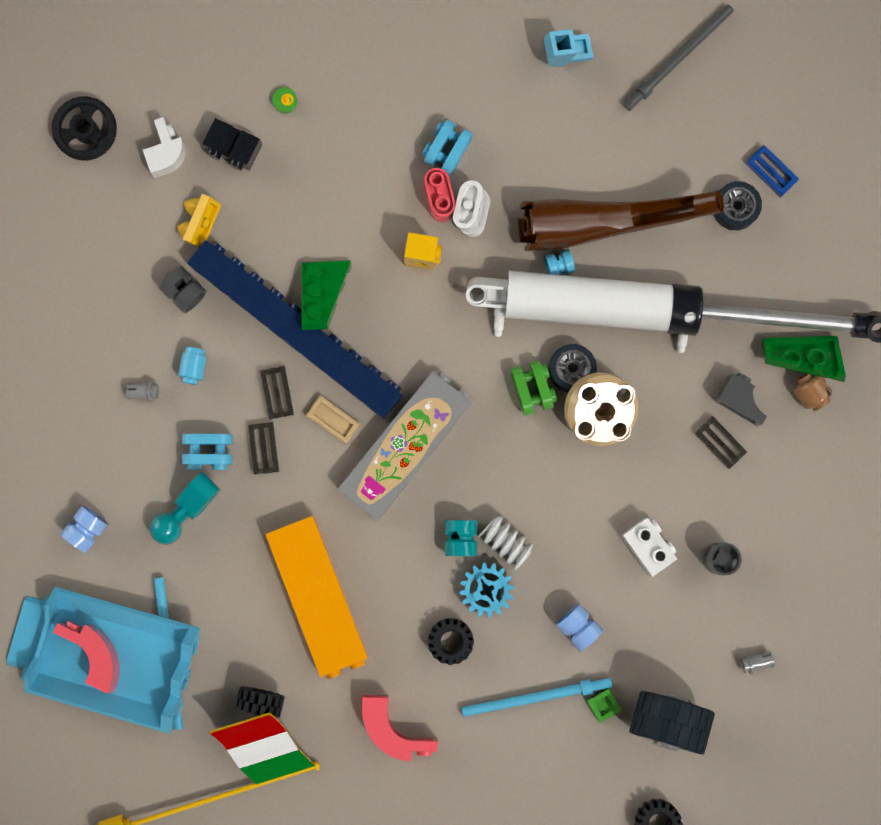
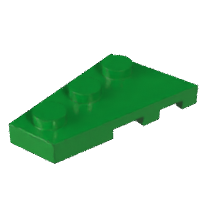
[301,260,352,330]

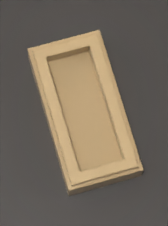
[306,395,361,445]

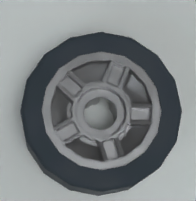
[714,181,762,231]
[548,344,597,392]

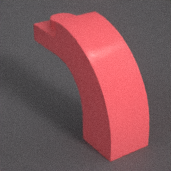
[362,695,438,761]

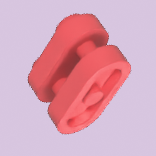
[424,168,455,222]

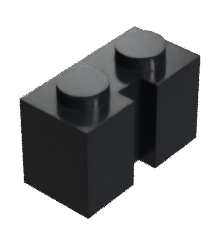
[202,118,262,171]

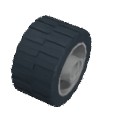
[629,690,715,755]

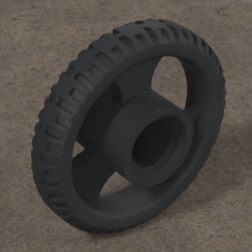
[52,96,117,161]

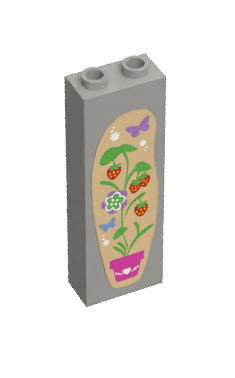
[338,371,472,521]

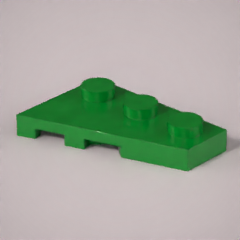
[762,336,846,382]

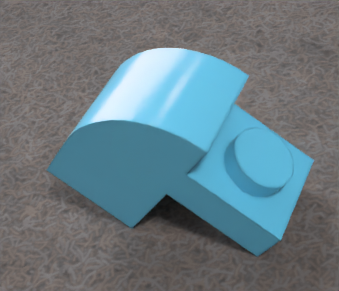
[543,29,593,67]

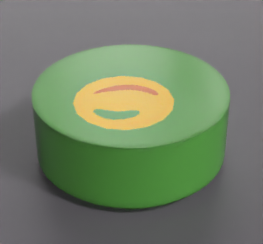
[272,87,298,114]

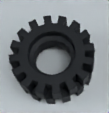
[428,618,474,665]
[235,686,285,718]
[634,799,683,825]

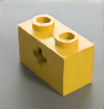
[404,232,442,271]

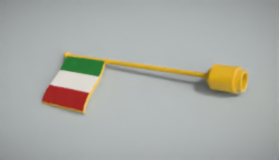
[97,713,320,825]

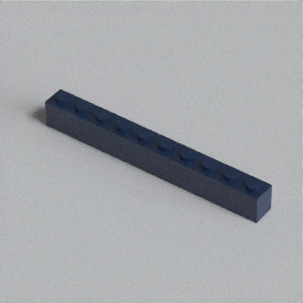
[187,240,403,420]

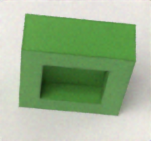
[586,688,622,723]

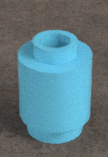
[178,347,207,385]

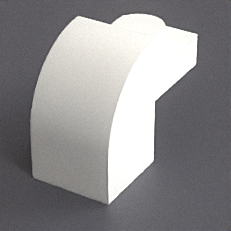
[143,117,186,178]

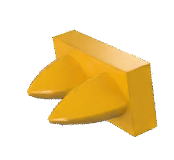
[177,194,222,248]

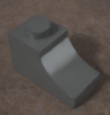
[715,373,767,426]

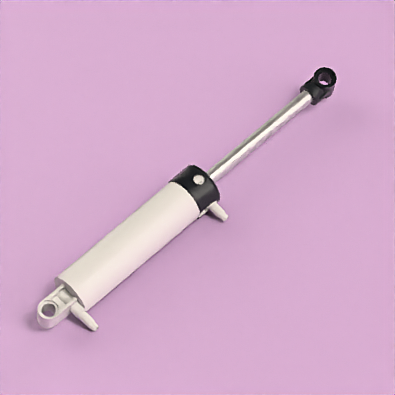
[466,270,881,353]

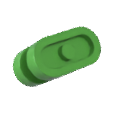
[510,360,557,416]

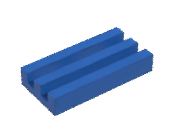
[745,145,799,198]

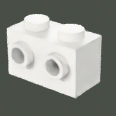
[620,518,677,577]

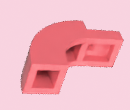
[53,620,119,694]

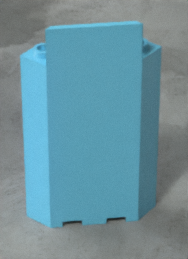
[6,587,200,734]

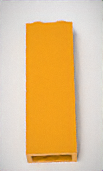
[265,516,369,679]

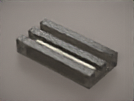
[260,366,295,420]
[694,416,747,469]
[248,422,280,475]

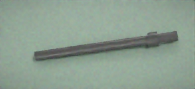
[623,4,734,111]

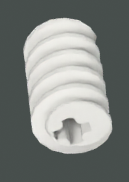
[478,516,533,571]

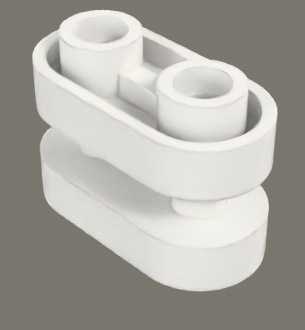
[453,180,491,237]

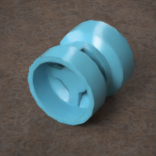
[544,249,575,275]

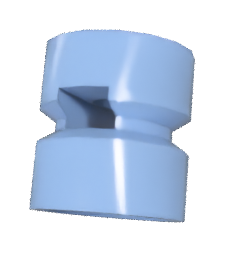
[60,505,109,553]
[556,603,604,652]

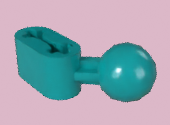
[149,472,221,545]

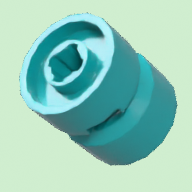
[445,520,477,556]

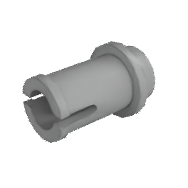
[126,381,159,401]
[741,651,775,675]

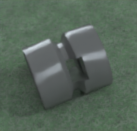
[159,266,207,314]
[703,542,742,576]

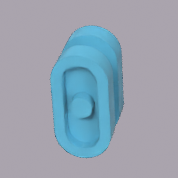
[422,119,474,176]
[182,434,233,470]

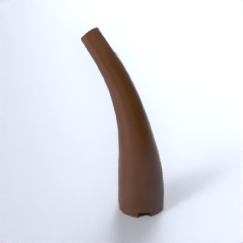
[518,190,724,251]

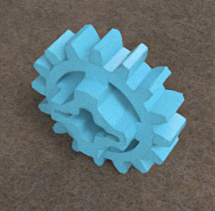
[459,562,514,618]

